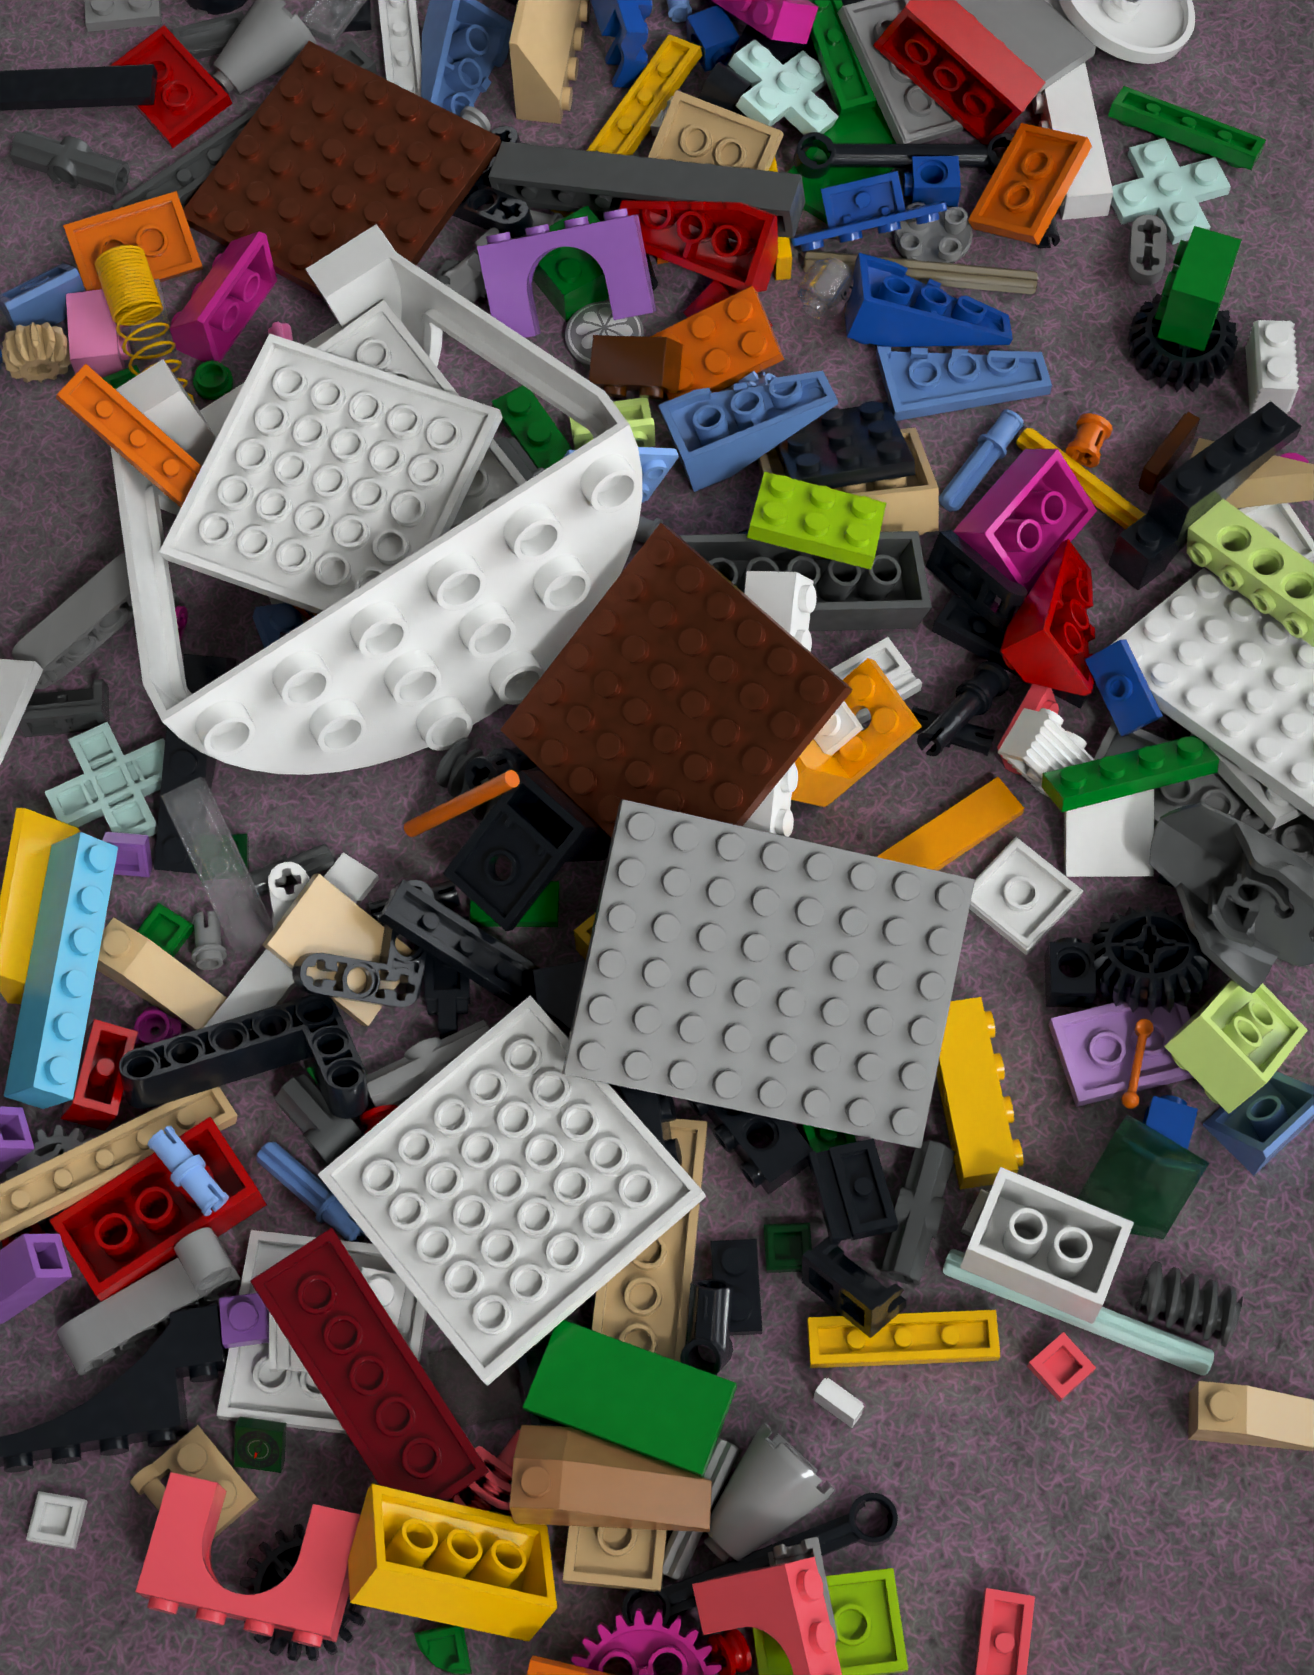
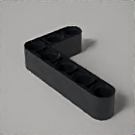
[119,994,369,1119]

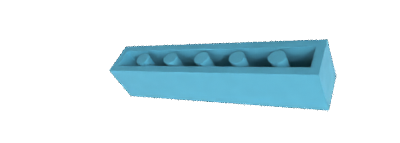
[4,832,118,1109]

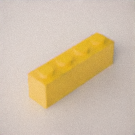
[936,997,1024,1190]

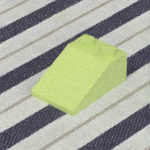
[1164,978,1308,1114]

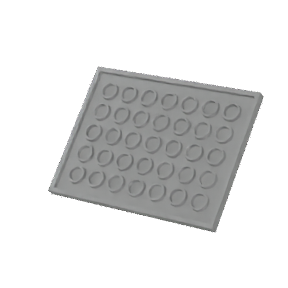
[562,799,975,1149]

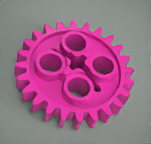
[571,1608,722,1675]

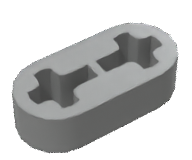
[1128,215,1167,285]

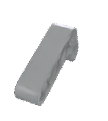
[12,553,179,689]
[57,1227,241,1376]

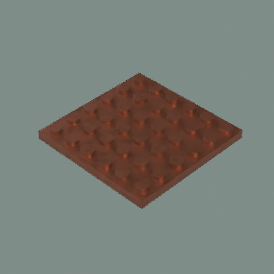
[183,41,501,298]
[500,523,853,838]

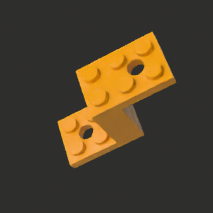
[791,658,922,807]

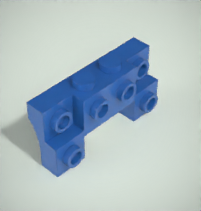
[590,0,652,88]

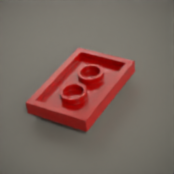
[110,25,233,149]

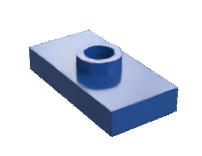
[1085,639,1163,736]

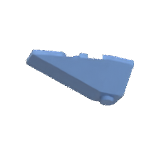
[421,0,513,116]
[658,371,838,492]

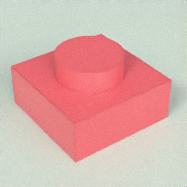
[1027,1332,1096,1402]

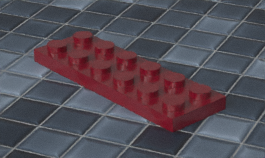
[250,1228,489,1501]

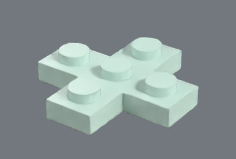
[728,39,839,135]
[1111,138,1231,245]
[45,722,165,837]

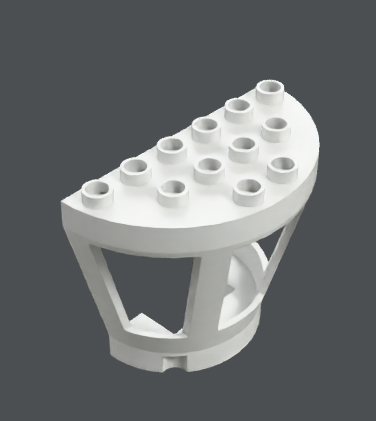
[110,224,642,775]

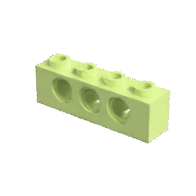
[1186,499,1314,647]

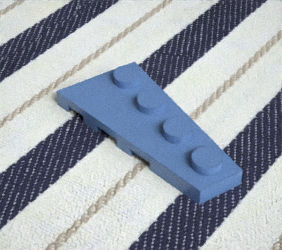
[876,346,1052,421]

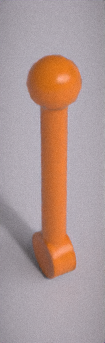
[1121,1019,1154,1109]

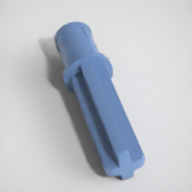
[939,409,1024,512]
[256,1142,366,1242]

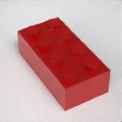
[873,0,1046,144]
[49,1117,267,1302]

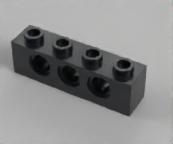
[688,1100,813,1195]

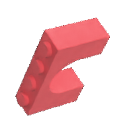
[135,1472,361,1648]
[692,1556,842,1675]

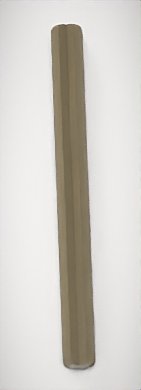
[804,250,1038,295]

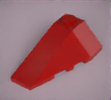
[619,200,778,292]
[1000,539,1095,696]

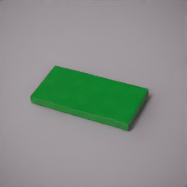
[788,102,896,224]
[523,1320,737,1478]

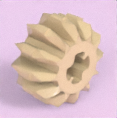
[1,322,71,383]

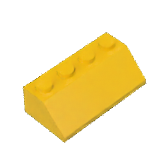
[0,807,81,1004]
[348,1484,557,1642]

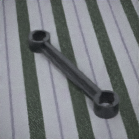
[793,132,1014,179]
[622,1493,898,1626]

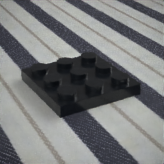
[775,401,915,489]

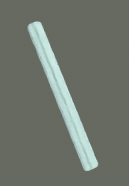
[943,1249,1214,1376]

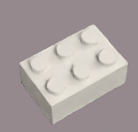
[960,1167,1134,1324]

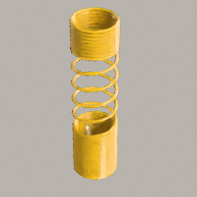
[94,245,195,403]

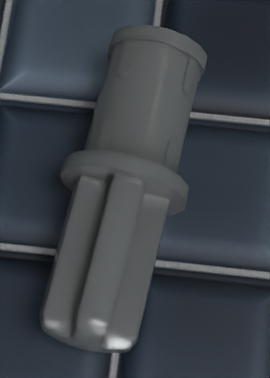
[246,844,334,899]

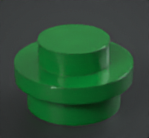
[193,361,234,400]

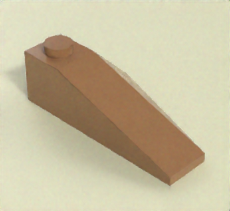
[509,1425,712,1532]

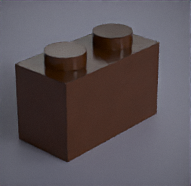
[589,335,683,399]

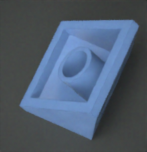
[0,263,86,330]
[1203,1071,1314,1176]

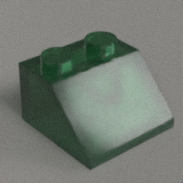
[1077,1114,1209,1240]

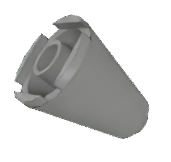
[213,0,317,94]
[704,1423,836,1562]

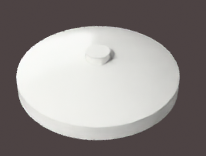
[1059,0,1195,64]

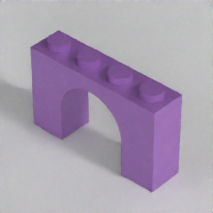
[477,208,657,338]
[0,1106,72,1324]

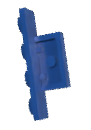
[791,171,947,252]

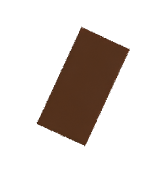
[1138,412,1200,495]

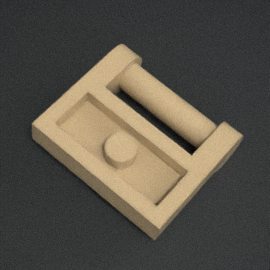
[130,1425,259,1539]

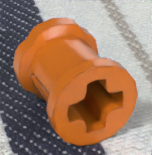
[1066,413,1113,468]

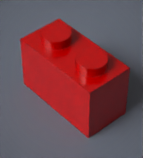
[61,1019,138,1131]

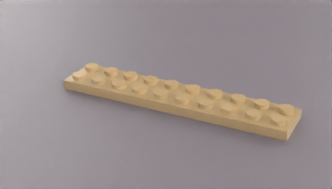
[563,1118,708,1592]

